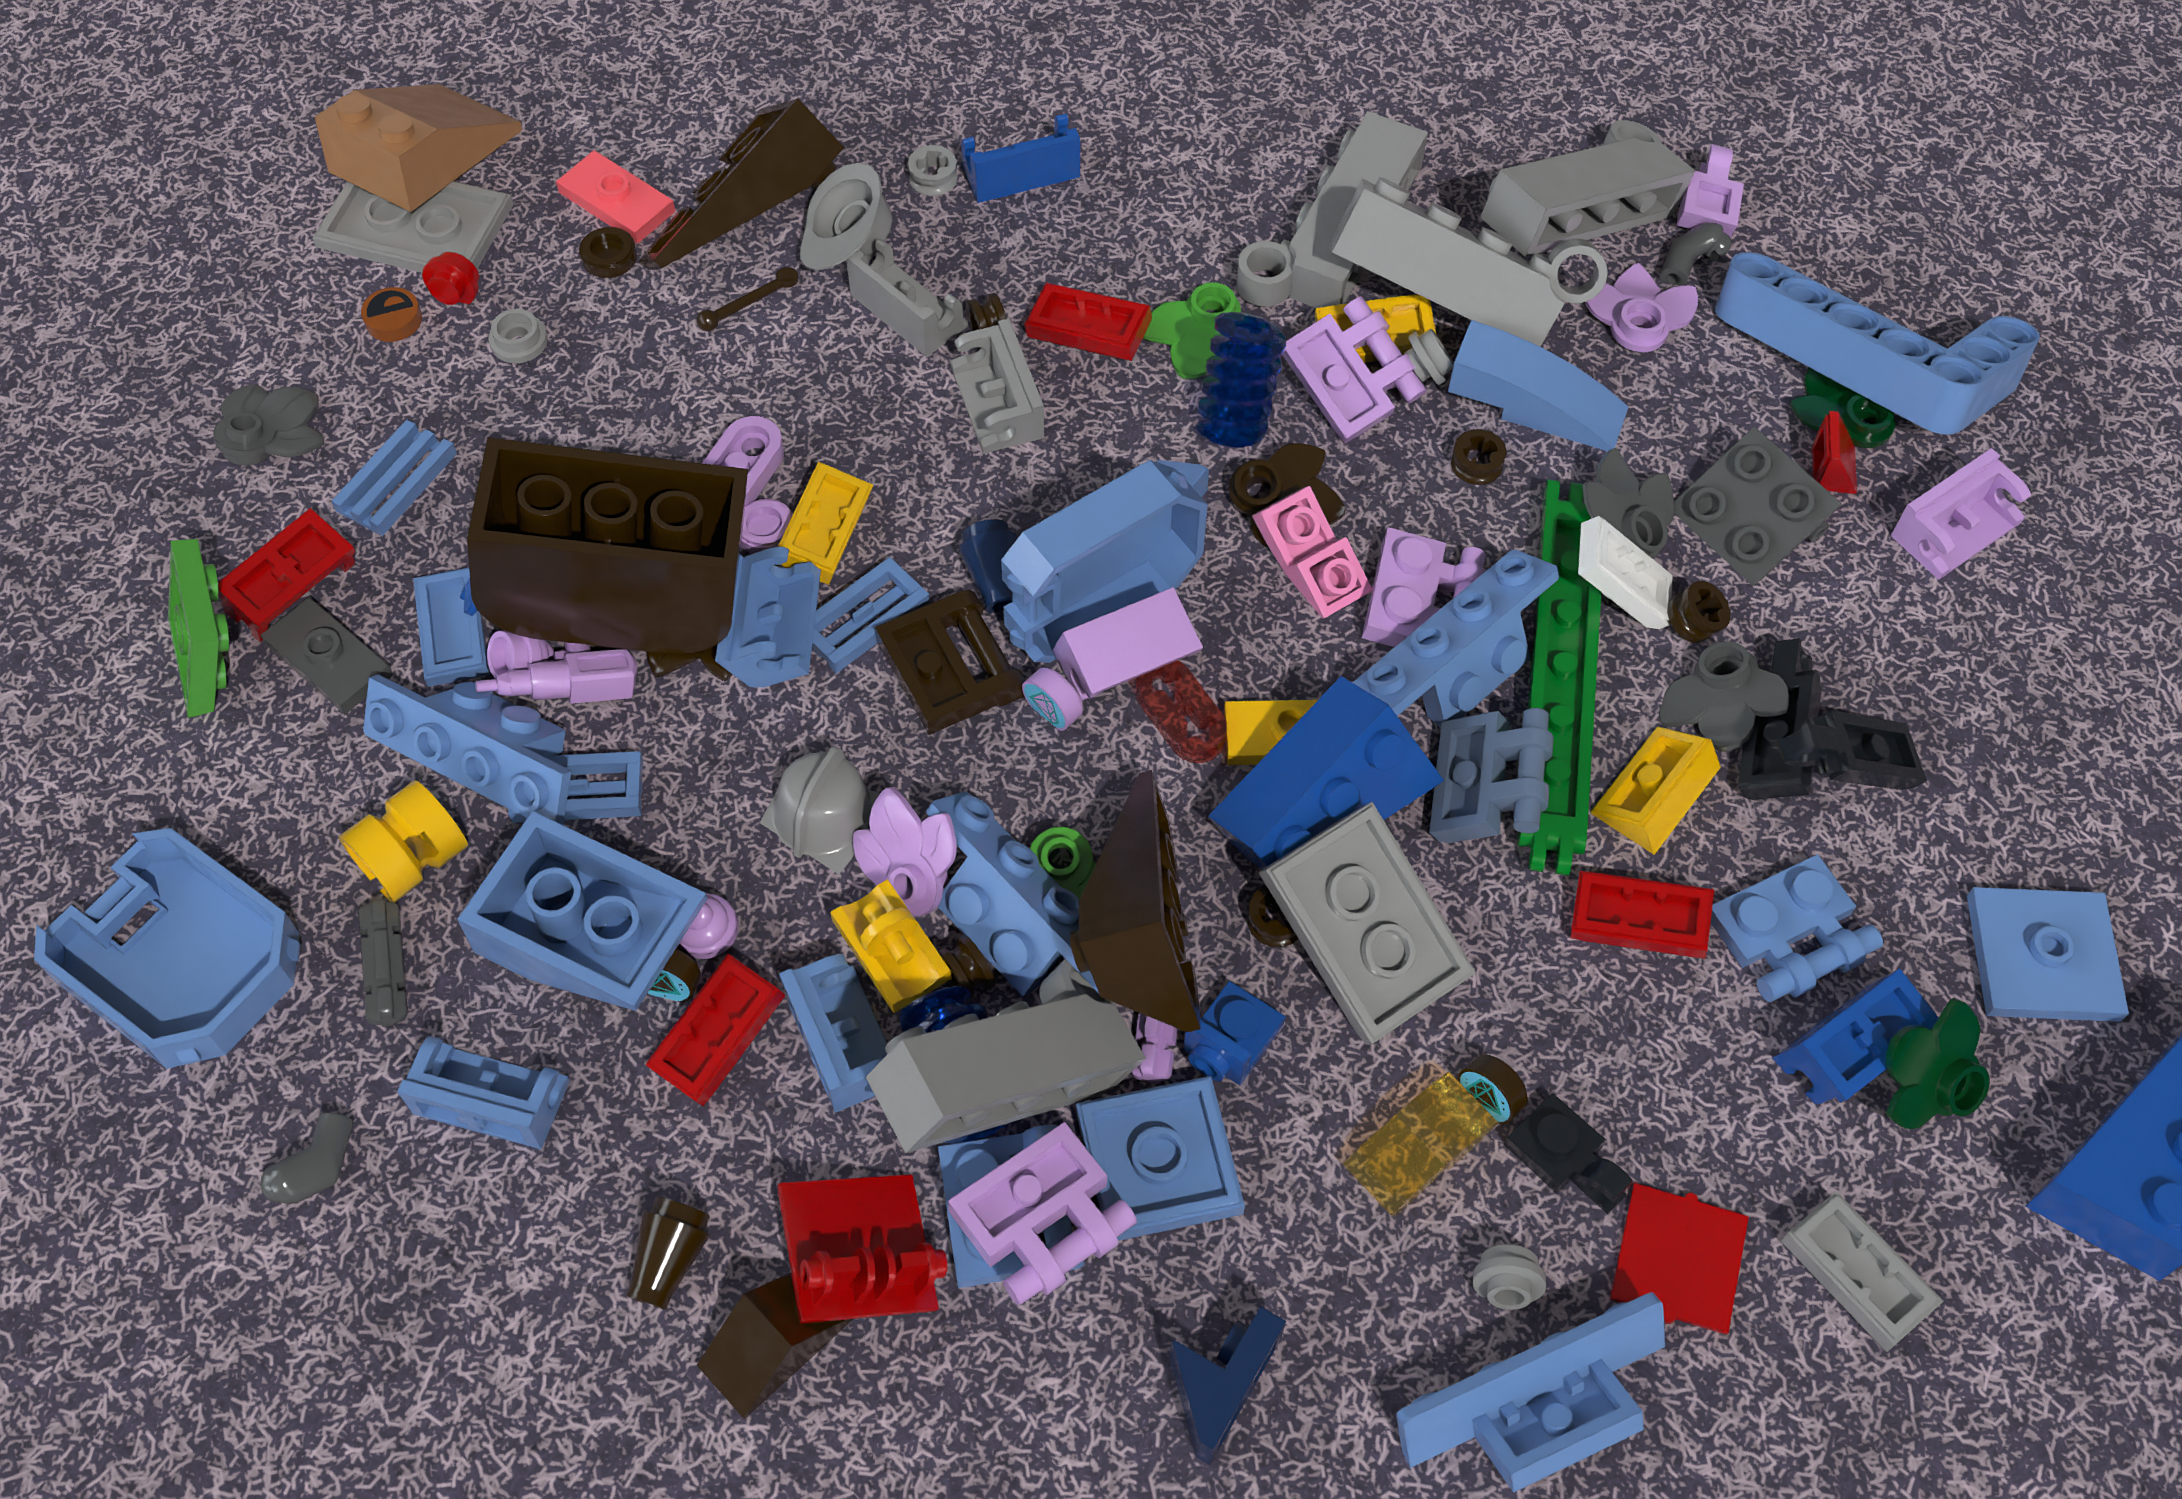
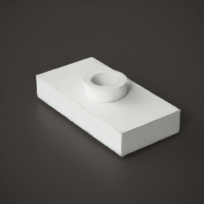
[1578,516,1673,629]

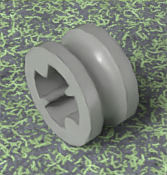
[908,145,958,196]

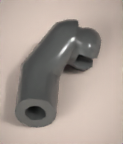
[1660,222,1731,286]
[260,1113,354,1204]

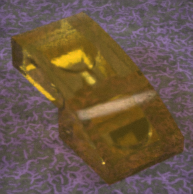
[1343,1071,1499,1217]

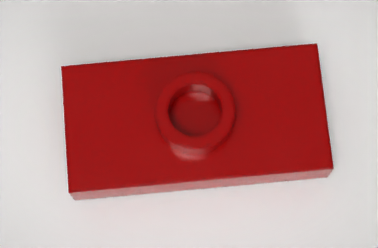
[1025,283,1152,361]
[1571,871,1714,959]
[645,954,786,1106]

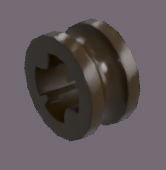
[966,293,1007,349]
[1451,429,1507,485]
[1667,581,1731,643]
[1247,885,1299,947]
[938,934,995,1003]

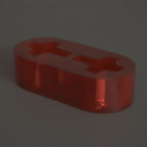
[1136,660,1227,763]

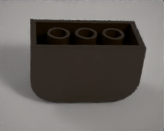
[467,437,748,654]

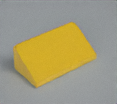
[1590,726,1721,855]

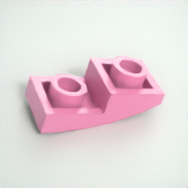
[1252,486,1372,618]

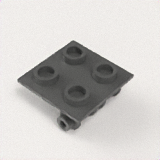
[1674,426,1842,586]

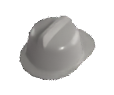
[800,163,893,271]
[760,746,879,875]

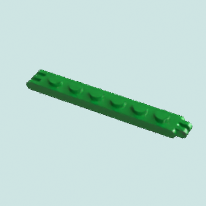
[1517,479,1601,876]

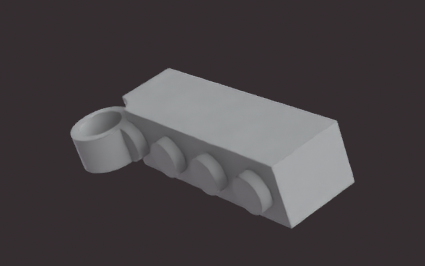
[1236,111,1428,308]
[1480,120,1695,257]
[1331,177,1607,347]
[866,959,1146,1153]

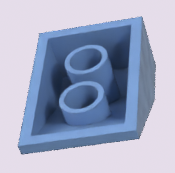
[457,811,708,1011]

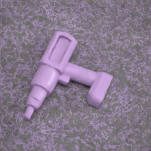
[475,642,637,704]

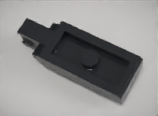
[1738,638,1822,800]
[1776,710,1927,790]

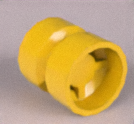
[338,780,468,903]

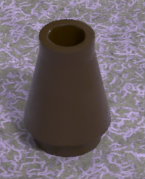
[626,1196,710,1311]

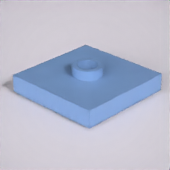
[1967,887,2129,1022]
[1076,1076,1245,1241]

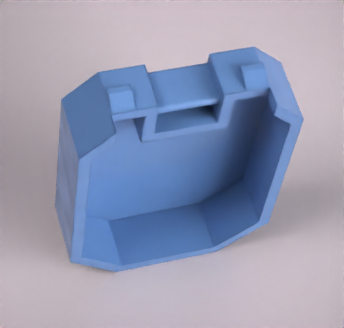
[1001,460,1208,663]
[34,828,301,1069]

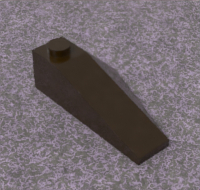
[638,98,845,270]
[1070,770,1201,1033]

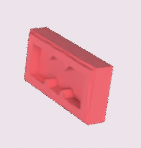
[556,150,676,244]

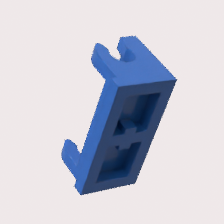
[961,113,1080,203]
[1772,968,1939,1105]

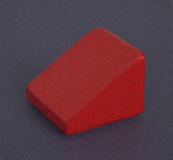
[1812,411,1857,494]

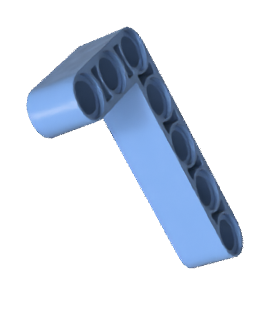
[1715,252,2040,435]

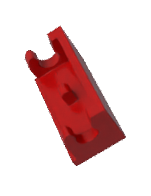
[218,508,355,643]

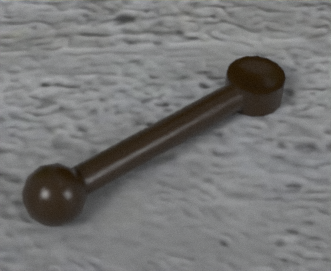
[696,267,798,332]

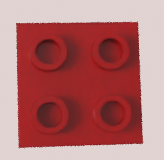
[777,1175,947,1324]

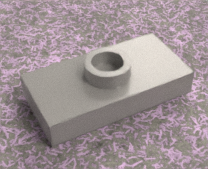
[1781,1191,1943,1352]

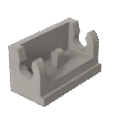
[846,238,968,357]
[950,319,1044,454]

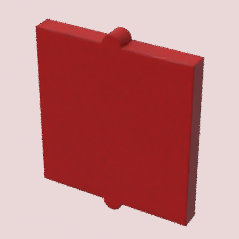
[1610,1183,1749,1335]

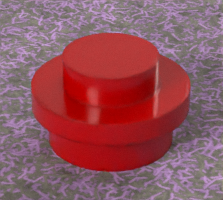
[422,252,479,305]

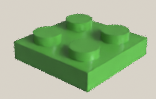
[168,539,229,717]

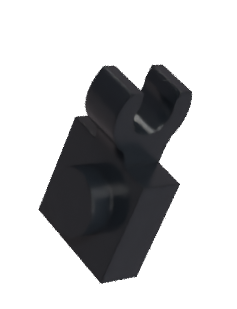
[1504,1093,1633,1215]

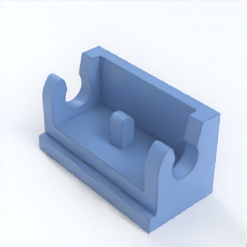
[715,547,821,687]
[779,954,887,1113]
[397,1036,570,1149]

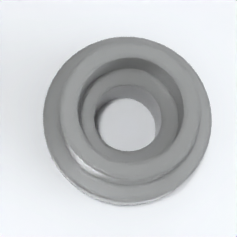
[488,309,548,363]
[1404,329,1454,385]
[1473,1244,1546,1310]

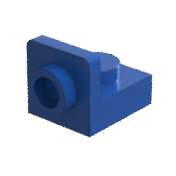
[1183,981,1286,1086]

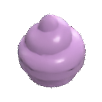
[487,630,554,678]
[677,893,739,959]

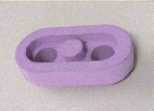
[702,416,784,506]

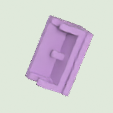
[1891,448,2031,580]
[1052,587,1203,701]

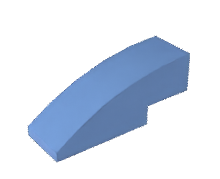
[1448,320,1629,451]

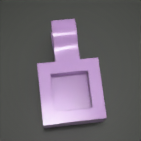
[1677,144,1744,238]

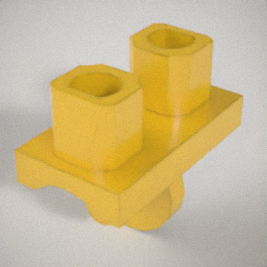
[830,879,952,1013]

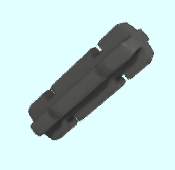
[358,899,408,1027]

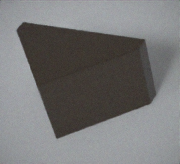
[697,1273,853,1420]

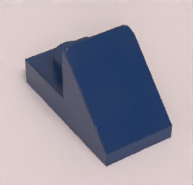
[1169,1306,1286,1465]

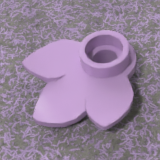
[1585,263,1698,352]
[853,787,957,917]

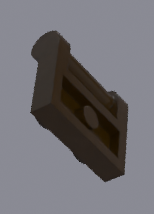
[875,590,1026,735]

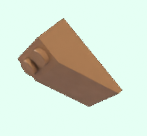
[315,84,522,212]

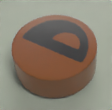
[361,287,422,342]

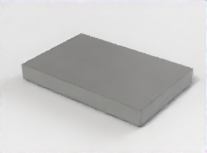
[312,181,514,273]
[1258,802,1476,1045]

